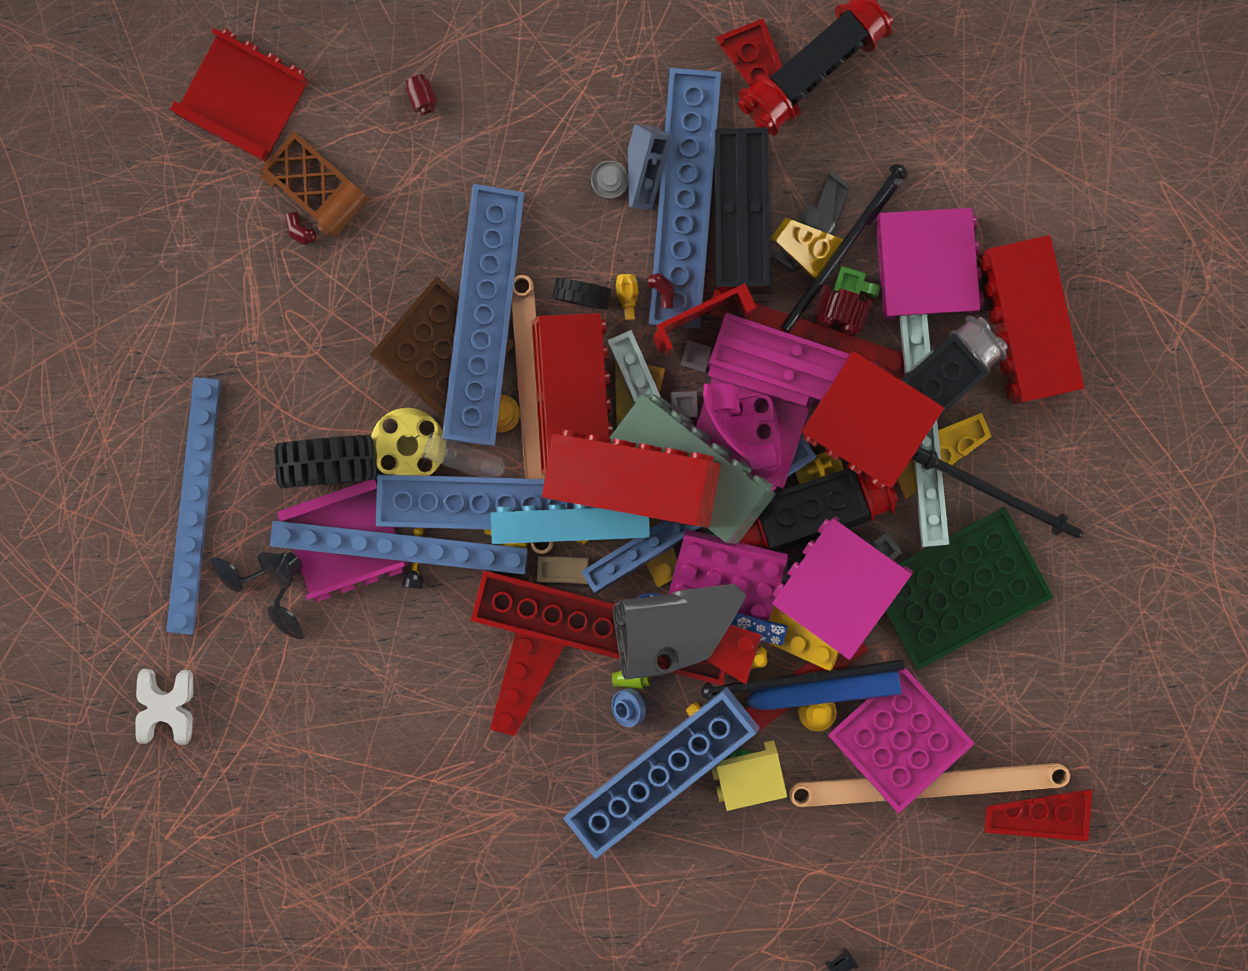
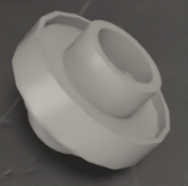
[591,161,628,199]

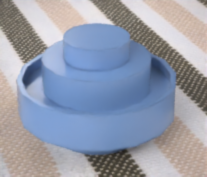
[612,688,646,727]

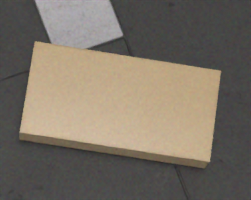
[537,556,589,584]

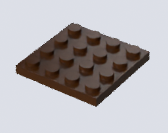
[370,276,515,418]

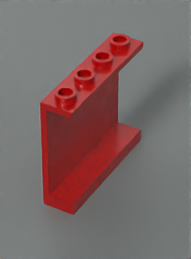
[169,28,309,163]
[653,283,757,357]
[801,350,944,489]

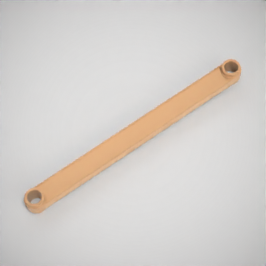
[512,275,554,554]
[789,763,1070,807]

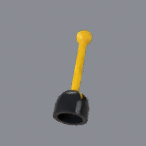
[402,527,424,589]

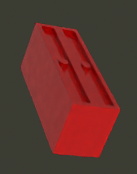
[977,235,1085,404]
[531,313,613,475]
[542,430,721,527]

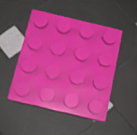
[668,529,788,642]
[827,668,975,814]

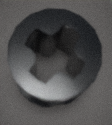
[825,948,859,971]

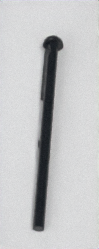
[781,164,907,333]
[701,659,905,701]

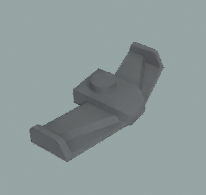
[773,172,850,272]

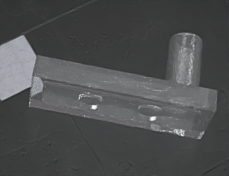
[422,433,505,478]

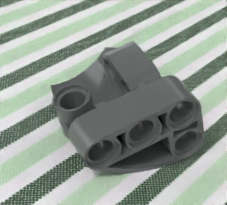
[613,584,746,680]

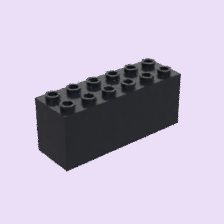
[715,127,773,295]

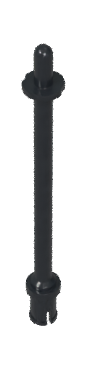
[911,446,1083,538]

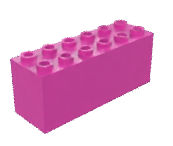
[706,313,876,405]

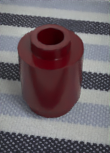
[405,74,438,115]

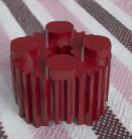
[813,285,872,336]

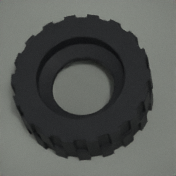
[552,278,612,310]

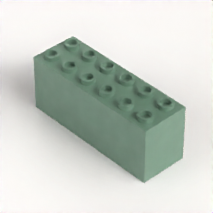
[610,394,776,544]

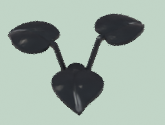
[211,552,305,639]

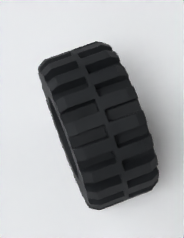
[273,435,377,488]

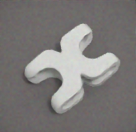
[136,669,193,745]

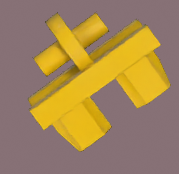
[795,452,844,484]

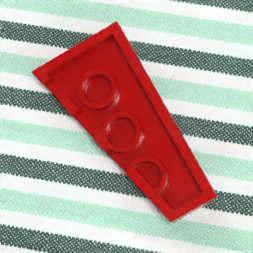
[715,18,801,117]
[706,624,761,684]
[490,633,565,736]
[984,789,1093,842]

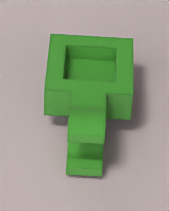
[833,266,881,298]

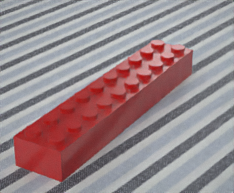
[470,570,726,686]

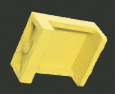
[712,740,787,811]

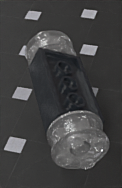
[900,316,1008,418]

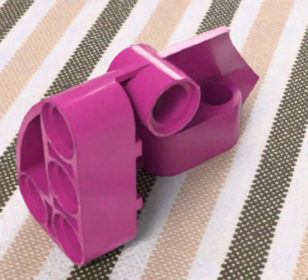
[703,384,782,471]

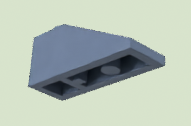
[628,124,672,210]

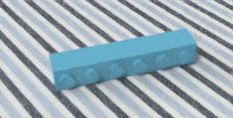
[491,504,650,544]

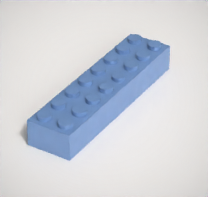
[563,687,760,859]

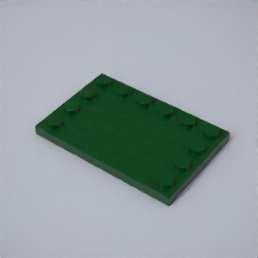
[885,507,1054,671]

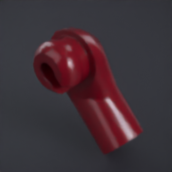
[284,212,316,245]
[647,273,674,309]

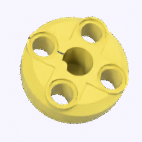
[371,408,446,476]

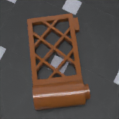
[260,132,369,237]

